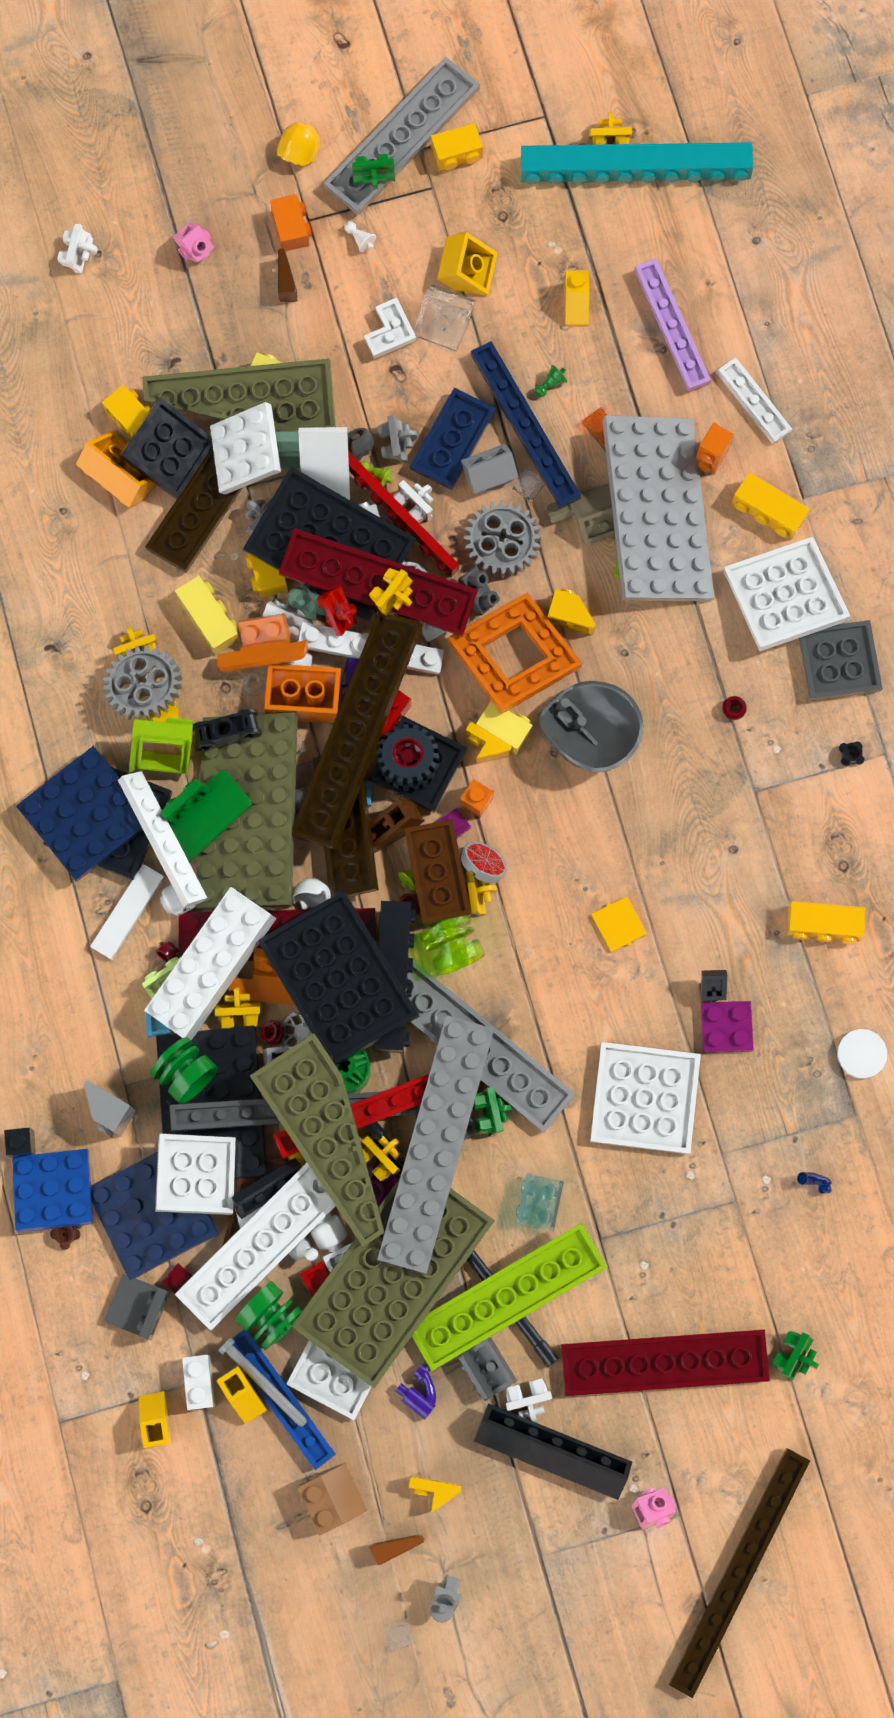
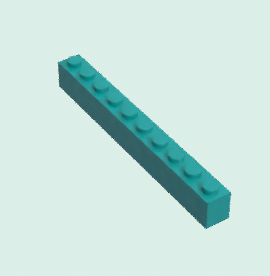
[520,142,754,184]

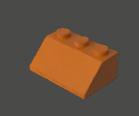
[264,664,341,723]

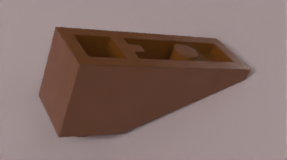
[370,798,425,853]

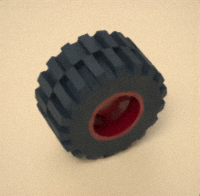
[377,724,439,791]

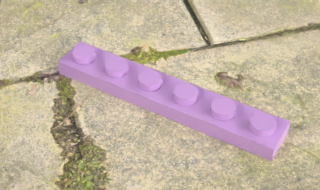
[634,258,711,392]

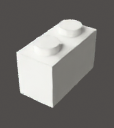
[182,1355,216,1410]

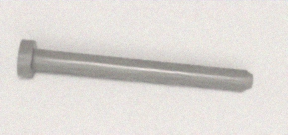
[218,1338,307,1427]

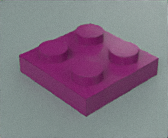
[701,1001,754,1053]

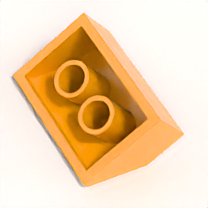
[76,431,157,508]

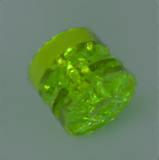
[421,916,485,975]

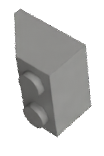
[84,1080,136,1137]

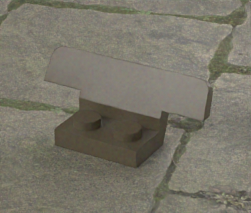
[547,483,615,545]

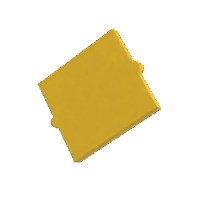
[591,896,647,952]

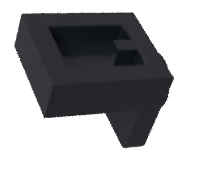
[699,970,728,1002]

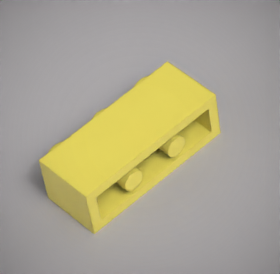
[175,576,240,655]

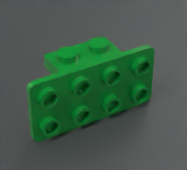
[160,770,252,863]

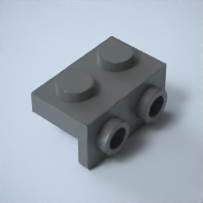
[458,1337,517,1401]

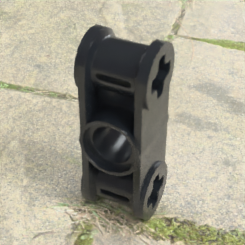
[192,709,262,752]

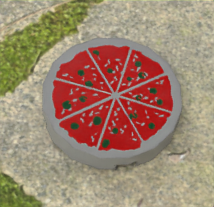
[460,841,507,883]

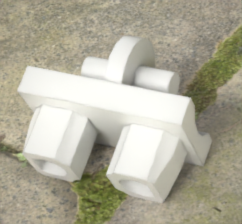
[57,224,98,273]
[393,480,434,523]
[505,1378,552,1423]

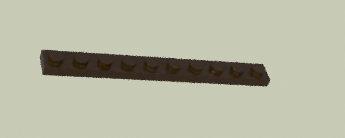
[669,1448,810,1698]

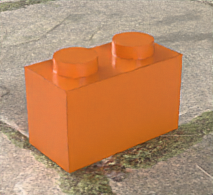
[270,194,312,252]
[695,422,734,474]

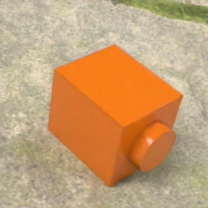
[460,779,494,818]

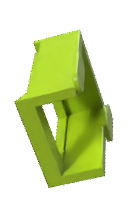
[129,717,193,777]

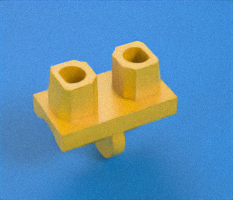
[589,112,632,145]
[369,568,413,616]
[113,626,158,659]
[464,870,497,916]
[215,987,261,1028]
[362,1136,401,1182]

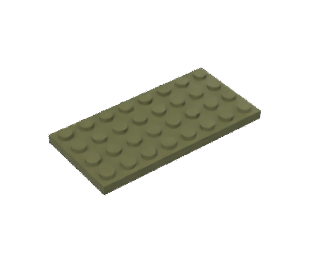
[195,712,298,910]
[292,1179,495,1388]

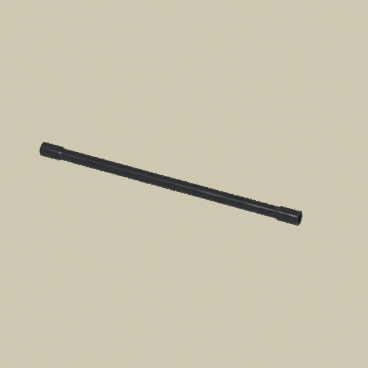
[363,1122,559,1368]

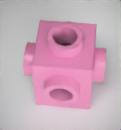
[173,222,214,262]
[632,1488,676,1530]

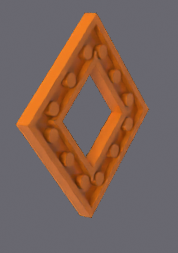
[447,592,582,714]

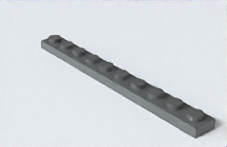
[170,1091,421,1131]

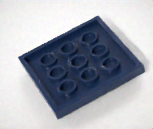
[16,746,143,882]
[91,1152,219,1280]

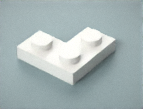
[364,298,416,359]

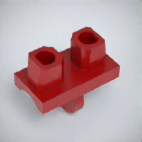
[317,586,357,636]

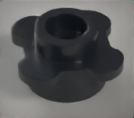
[839,741,865,767]

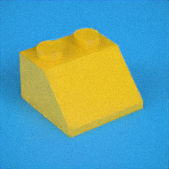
[437,232,498,296]

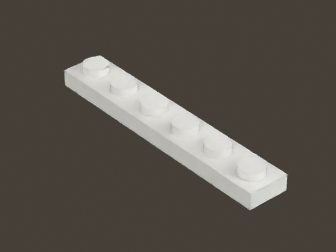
[298,622,444,675]
[118,771,207,908]

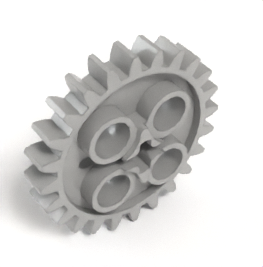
[464,500,541,578]
[103,645,183,721]

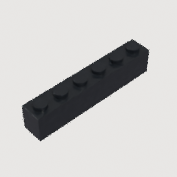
[374,901,416,1054]
[474,1403,632,1500]

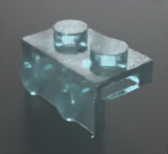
[516,1173,564,1231]

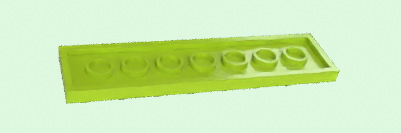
[412,1223,608,1371]

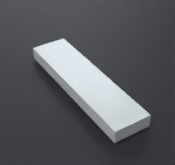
[716,357,792,445]
[90,864,165,960]

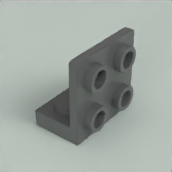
[105,1274,170,1340]

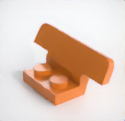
[217,613,308,672]
[228,948,295,1005]

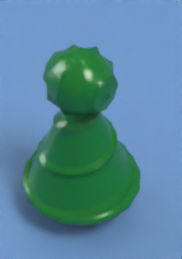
[534,365,567,397]

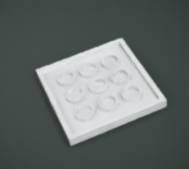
[724,537,850,651]
[590,1042,701,1154]

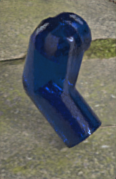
[797,1172,832,1194]

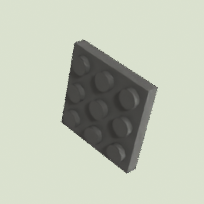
[799,620,883,701]

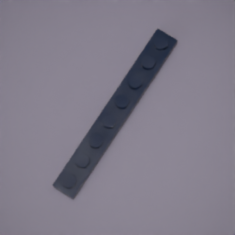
[471,341,581,509]

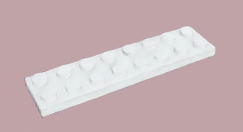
[175,1163,335,1331]

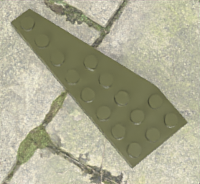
[142,358,336,432]
[250,1033,385,1247]

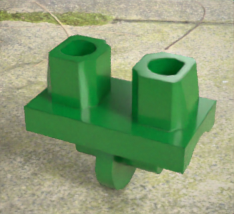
[352,154,395,190]
[472,1087,513,1137]
[773,1331,819,1381]

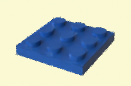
[12,1149,93,1233]

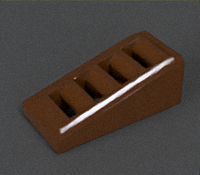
[278,248,298,302]

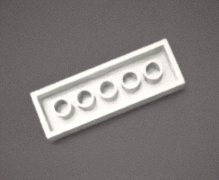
[144,887,276,1040]

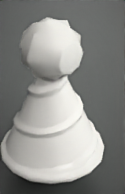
[344,221,376,253]
[289,1237,318,1262]

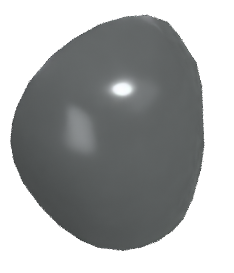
[539,681,644,772]

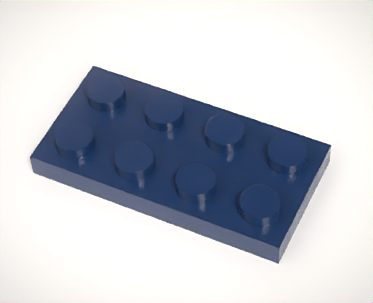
[410,387,496,490]

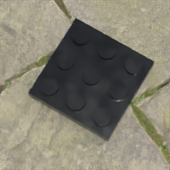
[119,397,213,499]
[369,716,467,813]

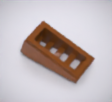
[369,1534,425,1565]

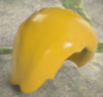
[277,122,320,166]

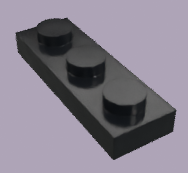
[231,1158,302,1219]

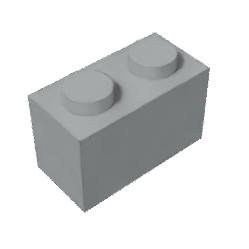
[461,444,519,494]

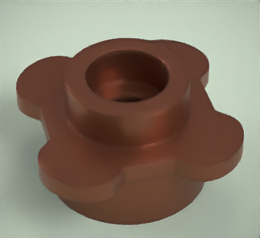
[50,1227,81,1250]

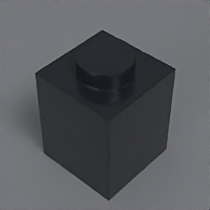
[4,1127,36,1158]

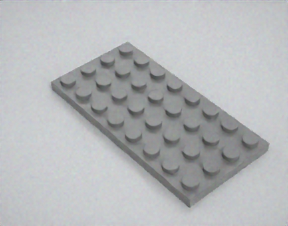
[602,415,714,601]

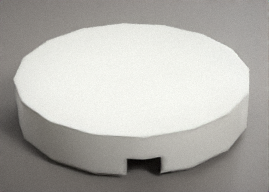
[837,1029,887,1079]

